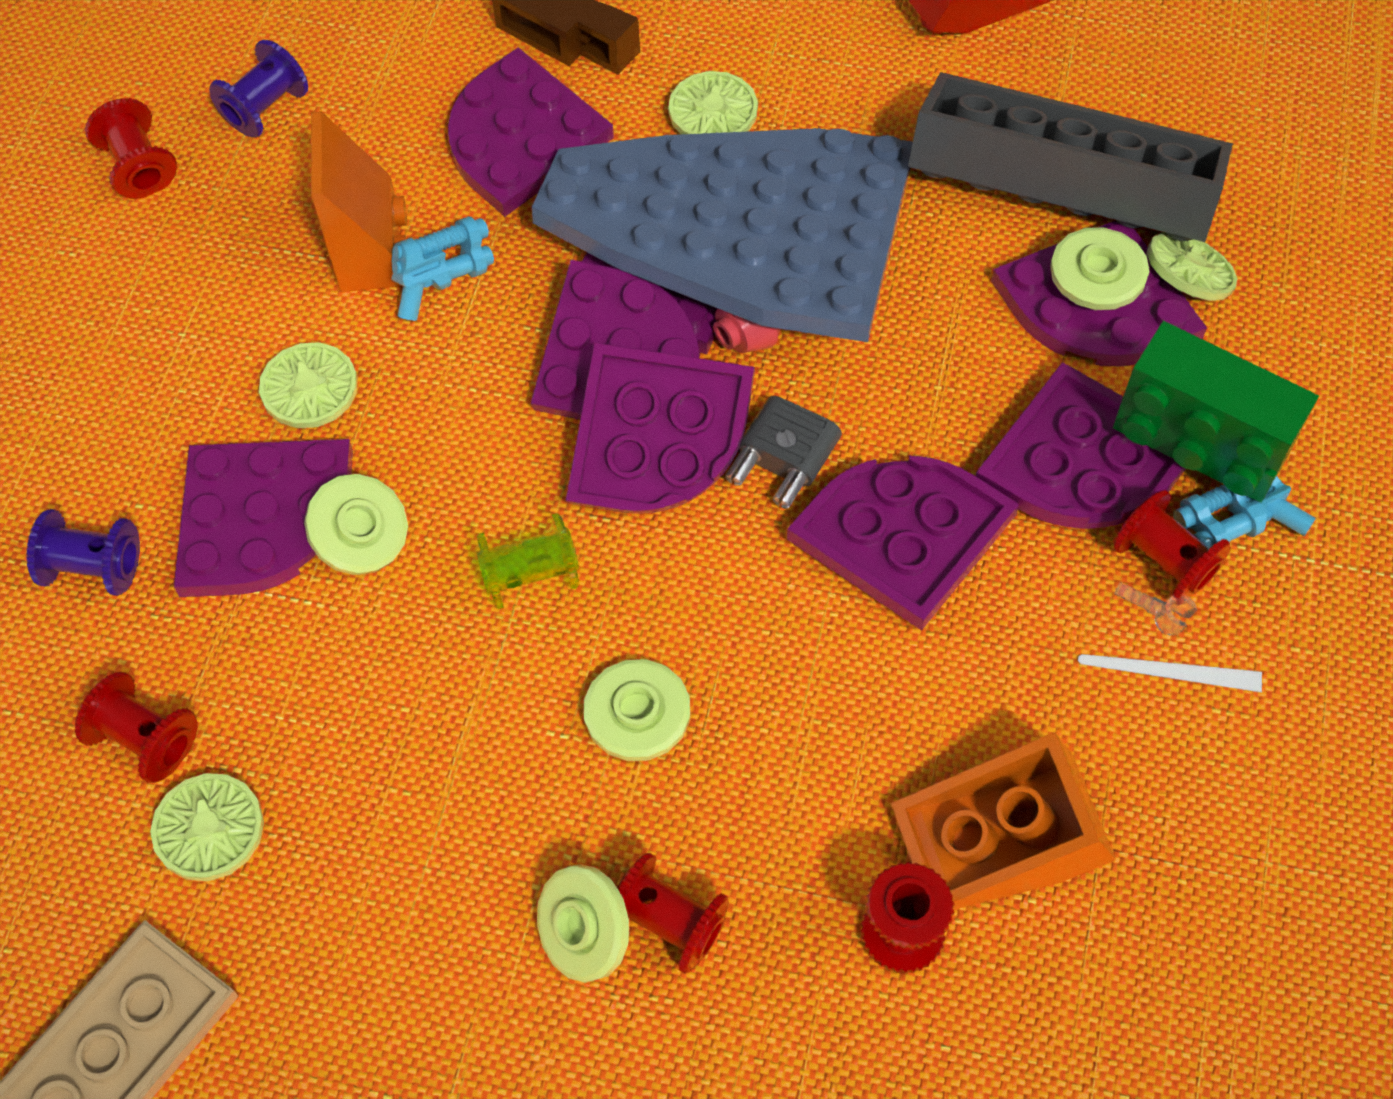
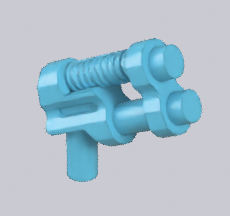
[391,216,494,321]
[1173,476,1316,548]

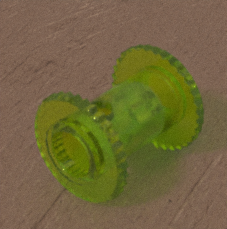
[476,513,579,609]

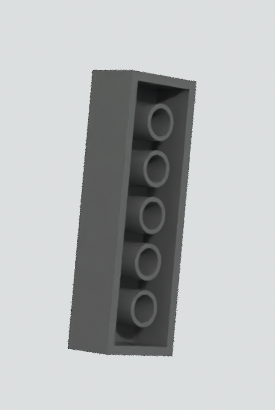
[908,72,1233,242]

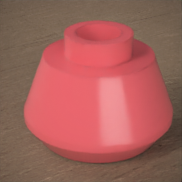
[713,309,780,353]

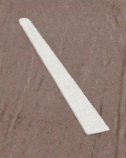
[1078,654,1262,693]

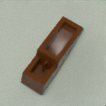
[492,0,640,75]

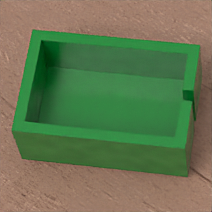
[1113,320,1319,503]

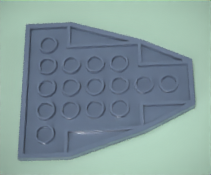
[532,128,913,342]

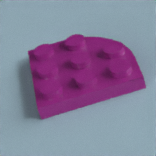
[448,47,614,217]
[991,220,1207,366]
[531,260,700,420]
[566,342,755,514]
[976,362,1186,529]
[174,439,353,597]
[787,455,1019,631]

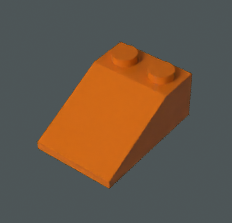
[311,111,408,292]
[891,732,1116,910]

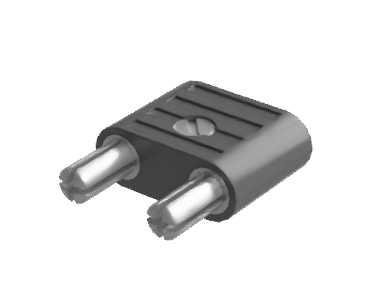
[726,396,842,509]

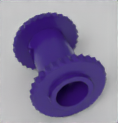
[209,40,308,138]
[26,509,140,596]

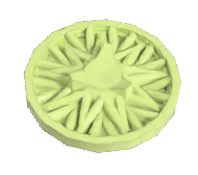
[668,71,758,134]
[1050,227,1149,310]
[1146,232,1238,301]
[259,342,358,428]
[304,474,408,575]
[584,659,691,761]
[150,773,264,881]
[537,864,629,983]

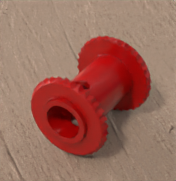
[85,98,178,199]
[1114,490,1231,603]
[75,672,198,783]
[617,853,729,974]
[860,862,955,974]

